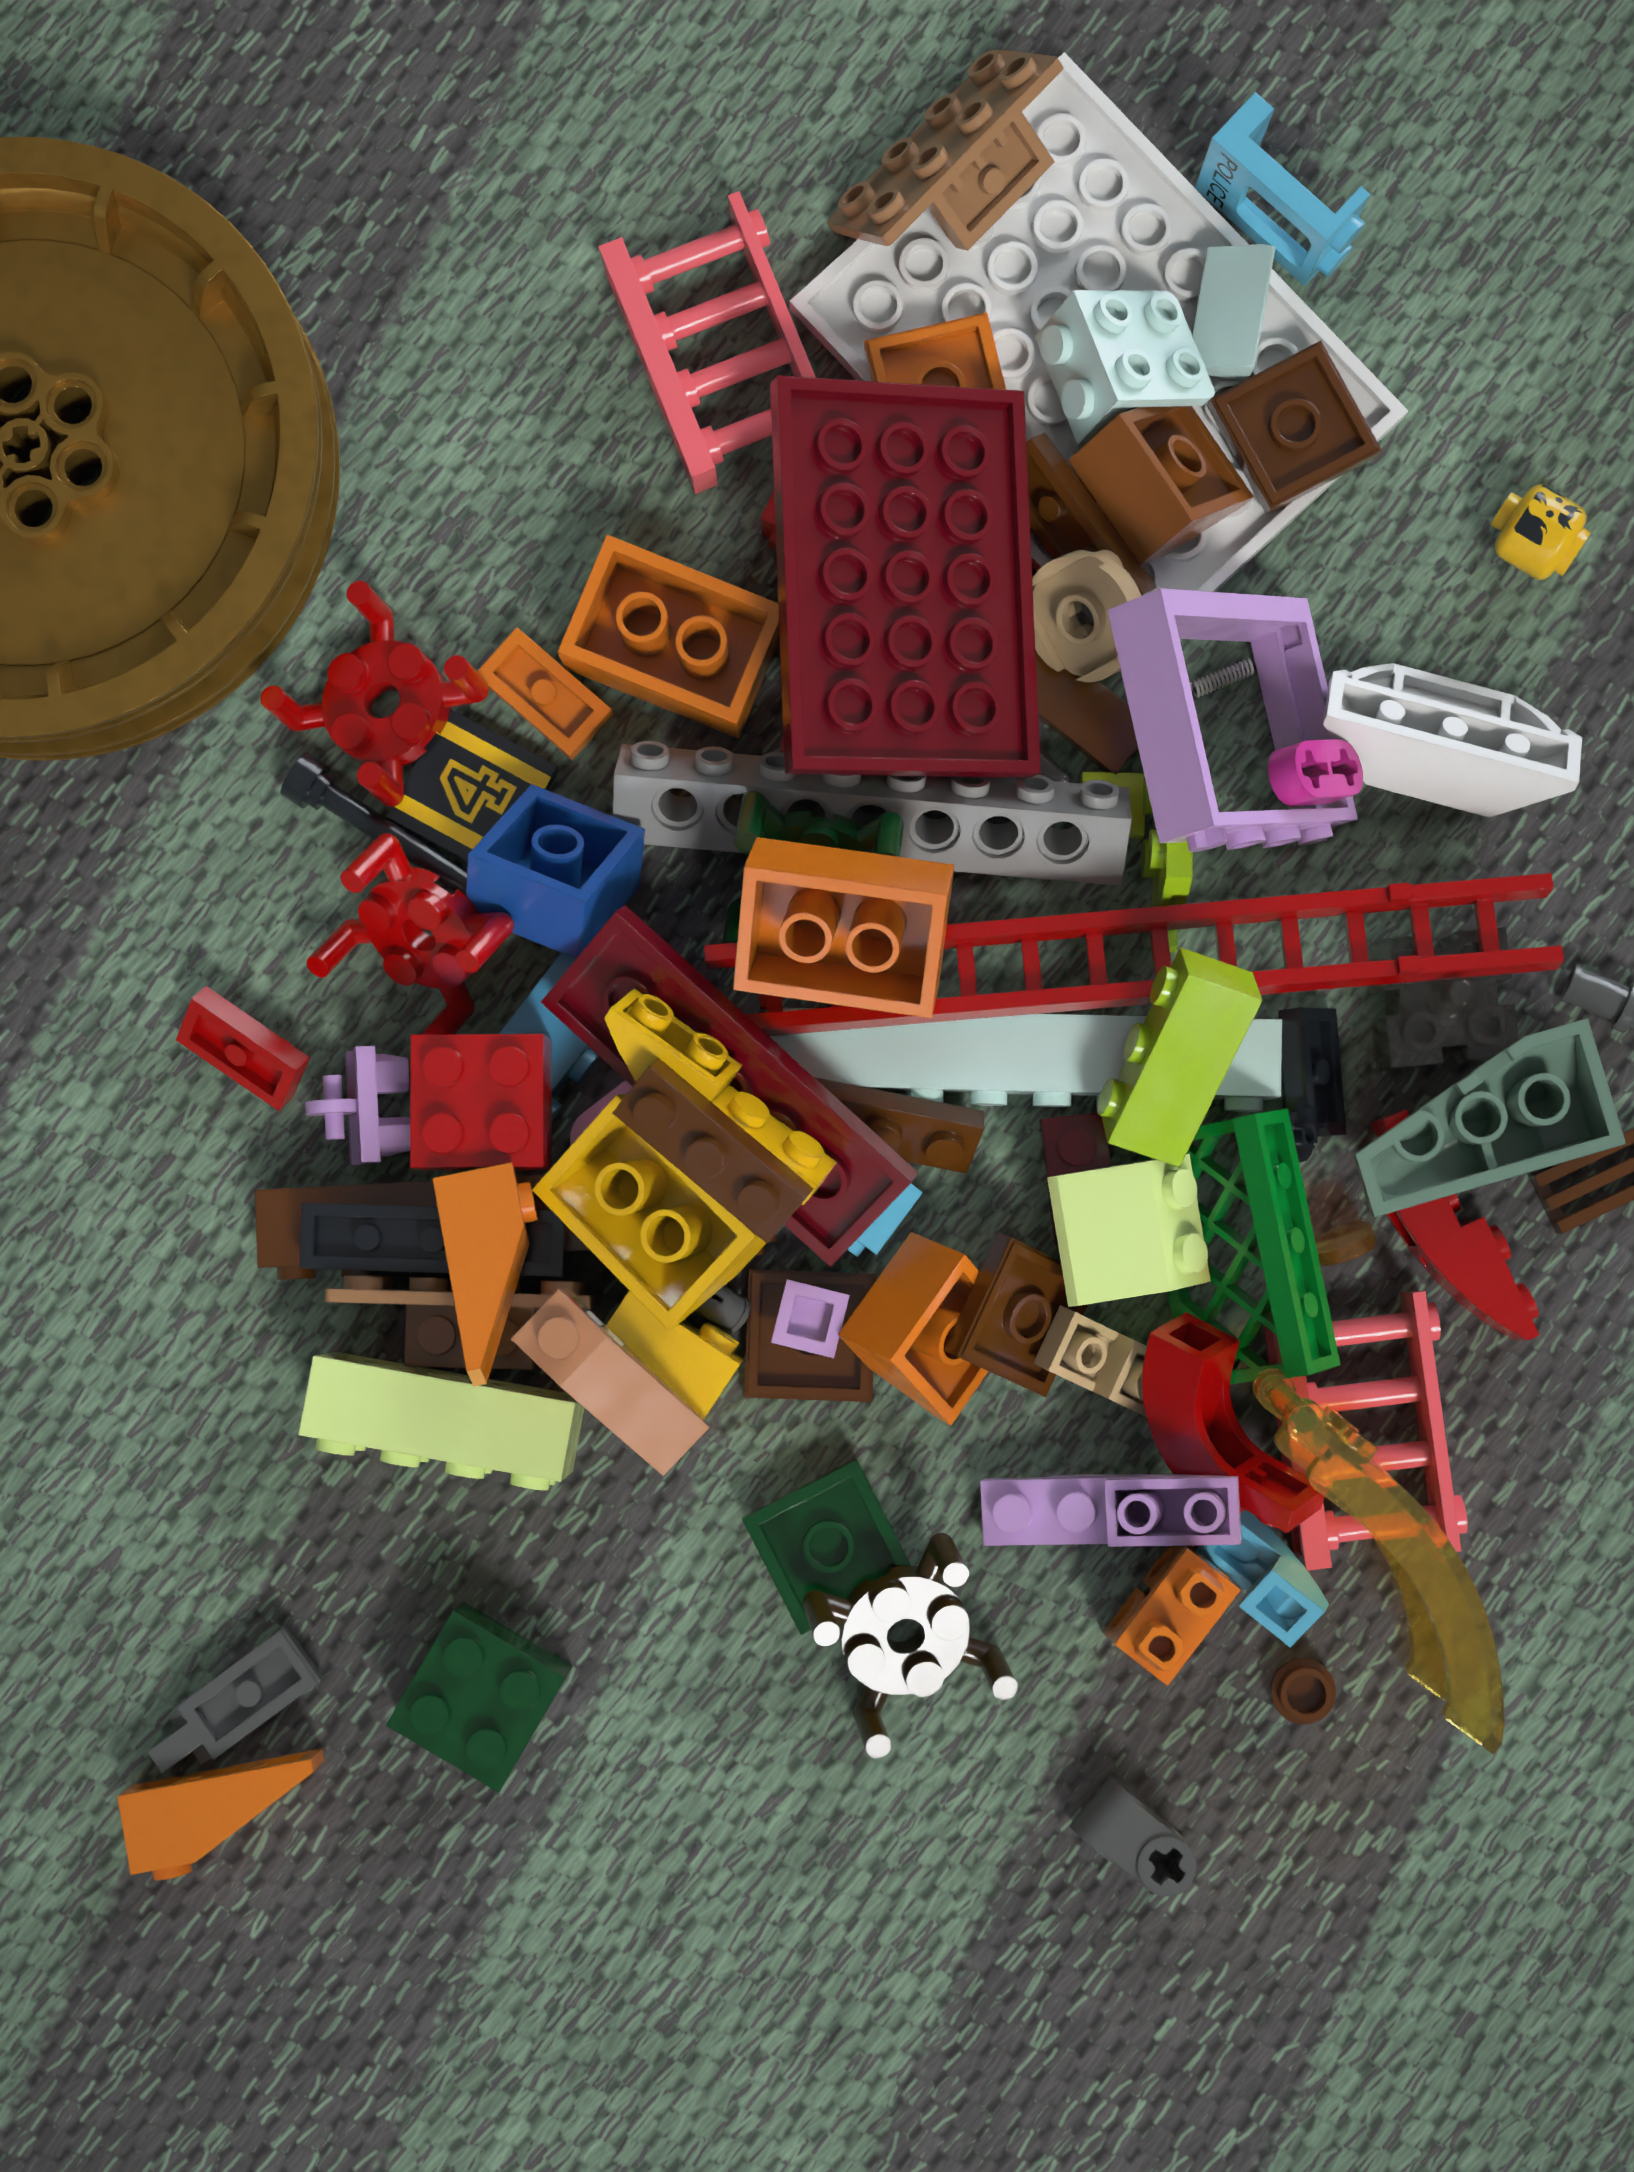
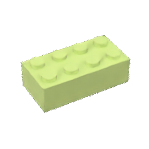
[298,1352,584,1491]

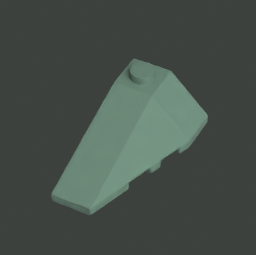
[1353,1018,1626,1217]

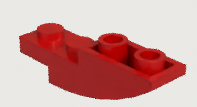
[1370,1109,1540,1341]

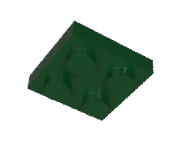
[742,1458,912,1635]

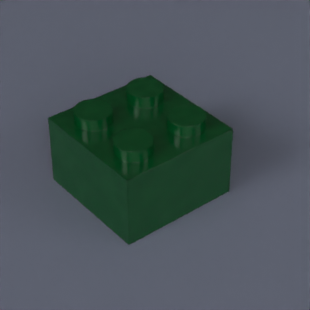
[386,1601,573,1793]

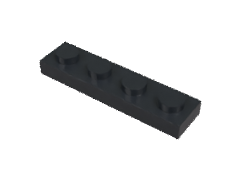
[299,1203,567,1277]

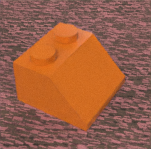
[838,1232,989,1425]

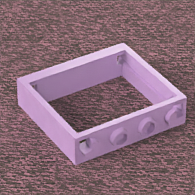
[1107,588,1358,852]

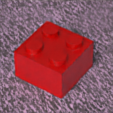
[410,1034,552,1170]

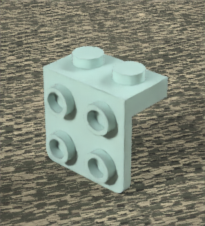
[1035,290,1215,445]

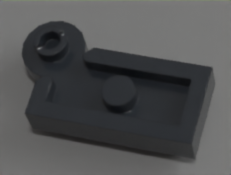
[1278,1007,1347,1163]

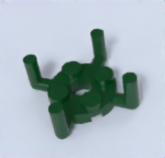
[722,791,904,944]

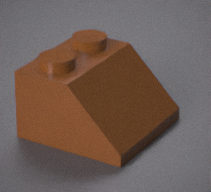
[1068,406,1254,565]

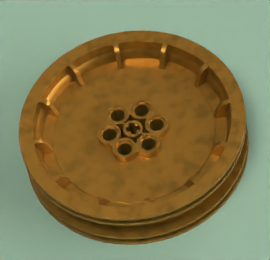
[0,136,340,761]

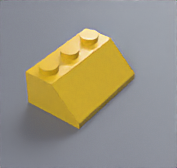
[532,1094,766,1331]

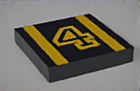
[386,709,559,863]

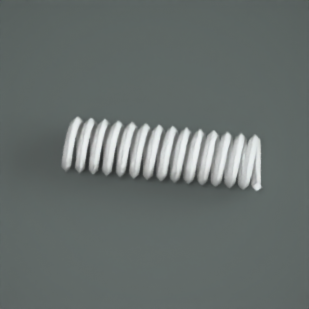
[1190,658,1254,698]

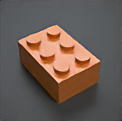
[558,535,780,739]
[733,837,954,1018]

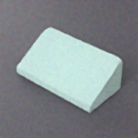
[1192,244,1275,381]

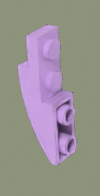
[980,1474,1242,1547]

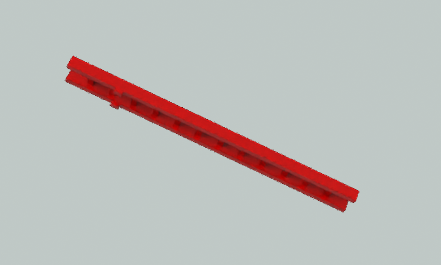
[704,873,1564,1036]

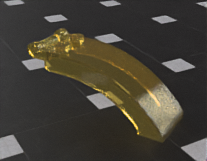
[1253,1368,1504,1755]

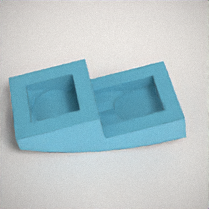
[1196,1510,1329,1648]

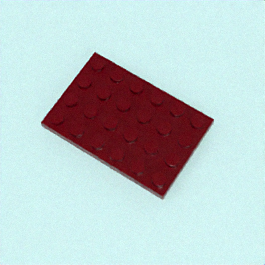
[770,375,1041,778]

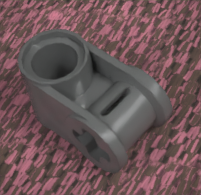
[1069,1774,1196,1897]

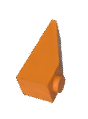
[433,1162,538,1387]
[117,1748,325,1880]

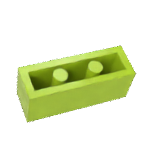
[1097,947,1263,1167]

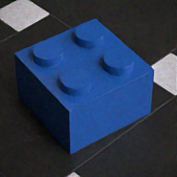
[466,784,645,959]

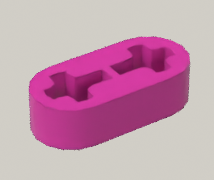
[1268,739,1363,807]

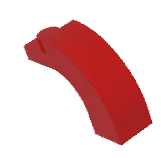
[1142,1312,1327,1533]

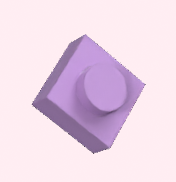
[771,1279,850,1358]

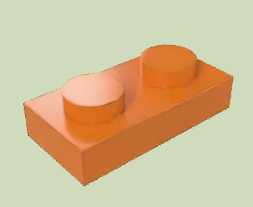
[477,627,613,761]

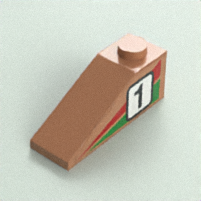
[511,1288,710,1476]

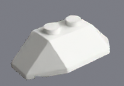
[1323,663,1582,817]

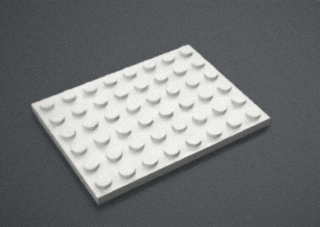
[790,52,1408,628]

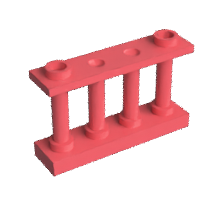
[599,191,816,494]
[1263,1291,1468,1571]

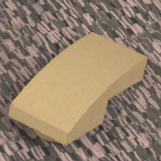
[1033,1305,1147,1417]

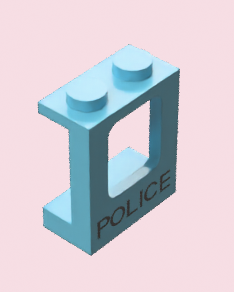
[1195,92,1371,286]

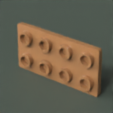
[827,49,1064,251]
[325,1275,600,1370]

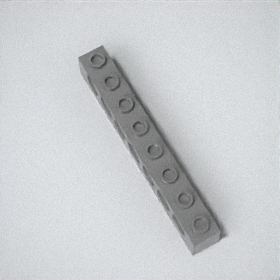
[613,741,1132,886]

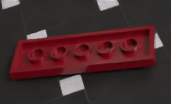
[541,905,918,1267]

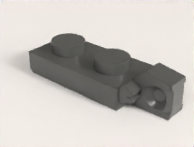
[147,1626,324,1773]

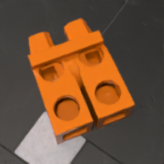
[1102,1545,1241,1686]

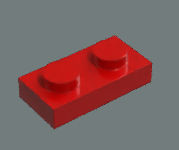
[176,986,310,1111]

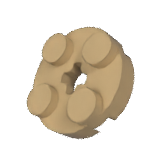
[1032,549,1141,683]

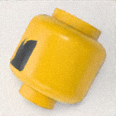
[1490,484,1592,580]

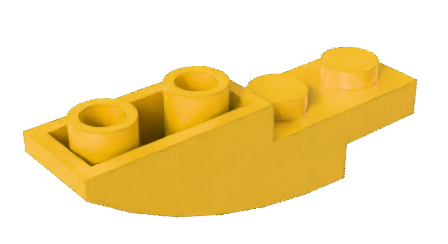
[604,988,837,1205]

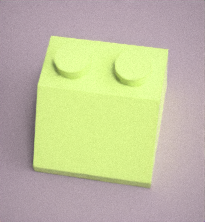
[1047,1154,1211,1307]

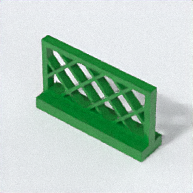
[1139,1109,1341,1384]

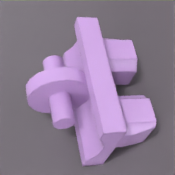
[305,1046,410,1166]

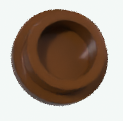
[1270,1658,1336,1725]

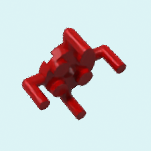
[260,581,489,807]
[306,833,514,1035]

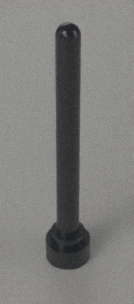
[280,752,536,943]

